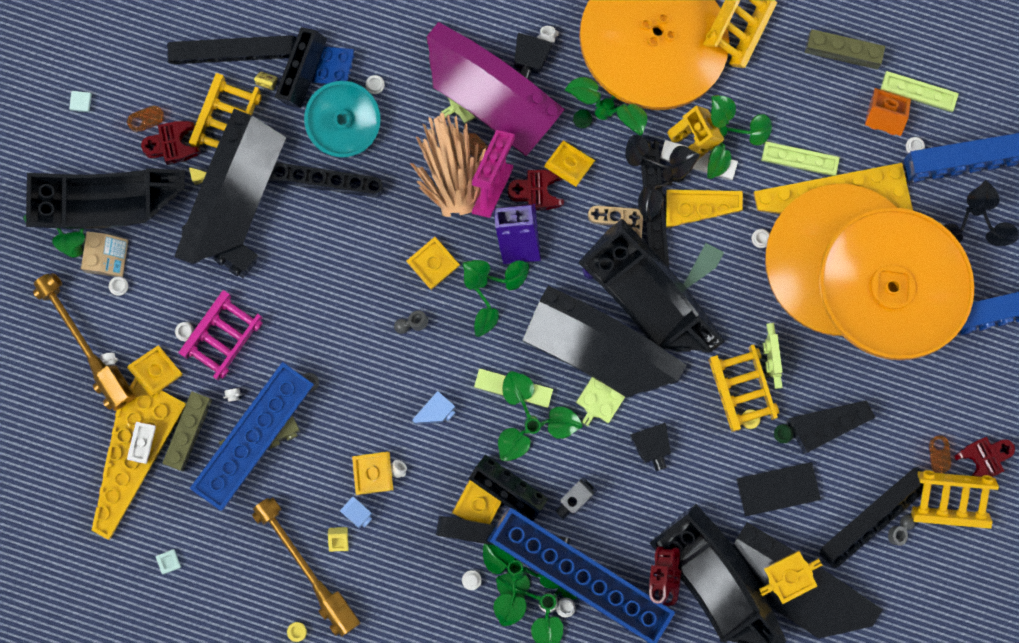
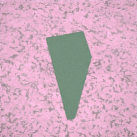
[683,243,724,289]

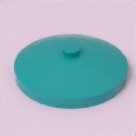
[304,81,381,157]

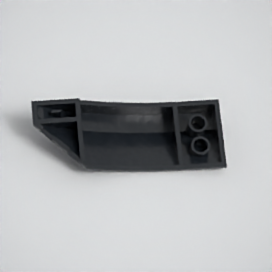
[523,285,687,398]
[733,522,883,639]

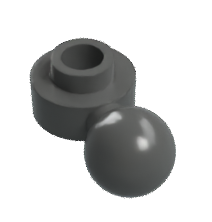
[394,310,428,334]
[888,515,916,546]

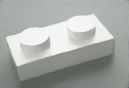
[127,422,156,464]

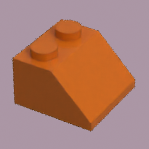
[865,88,911,136]

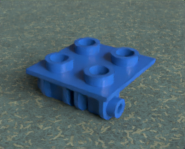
[313,47,355,84]

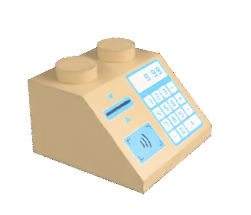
[81,231,129,277]

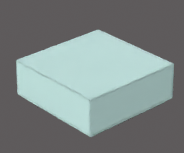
[69,91,92,113]
[155,549,181,575]

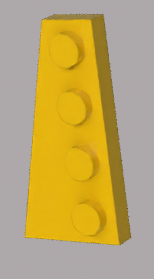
[666,190,743,228]

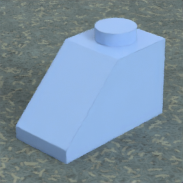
[412,391,455,424]
[340,497,372,528]

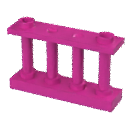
[472,130,515,218]
[178,290,263,381]

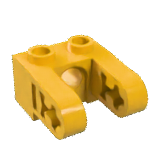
[667,105,724,159]

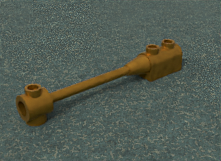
[33,273,136,411]
[251,497,361,637]

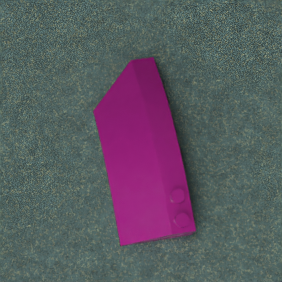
[426,22,565,157]

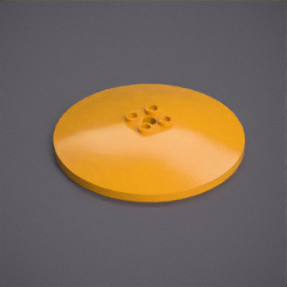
[579,0,729,110]
[765,184,897,336]
[819,208,974,360]

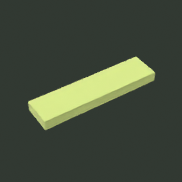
[880,71,959,112]
[761,142,840,176]
[474,369,553,408]

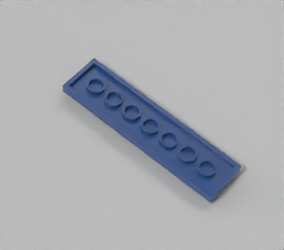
[189,362,314,512]

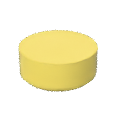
[742,410,760,429]
[287,622,307,642]

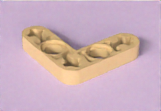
[588,206,643,238]

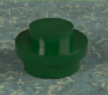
[573,110,592,129]
[774,424,793,443]

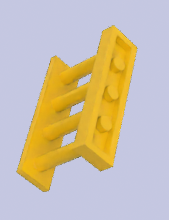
[703,0,777,68]
[189,73,262,148]
[708,344,779,433]
[911,470,999,529]

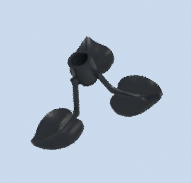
[625,135,700,222]
[943,180,1019,246]

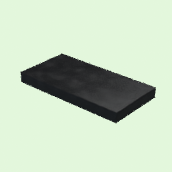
[736,462,821,517]

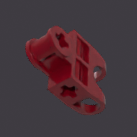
[141,121,201,165]
[507,170,564,211]
[954,436,1015,477]
[649,547,681,606]

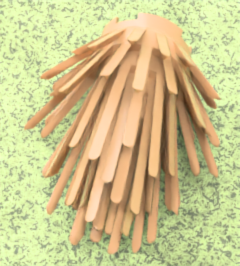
[410,113,486,217]

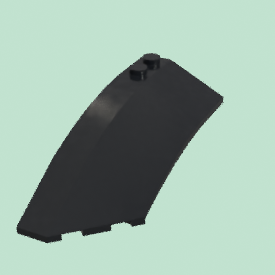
[174,109,286,264]
[26,168,185,229]
[579,219,725,353]
[650,504,787,643]

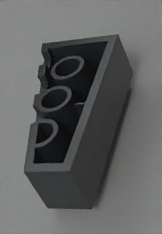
[786,400,876,454]

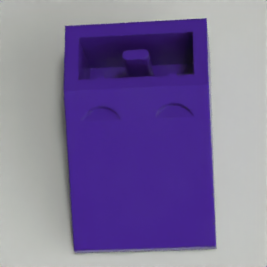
[494,204,541,264]

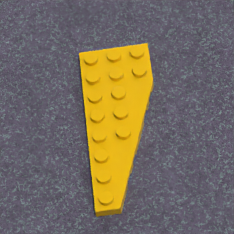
[753,163,913,214]
[92,378,186,540]

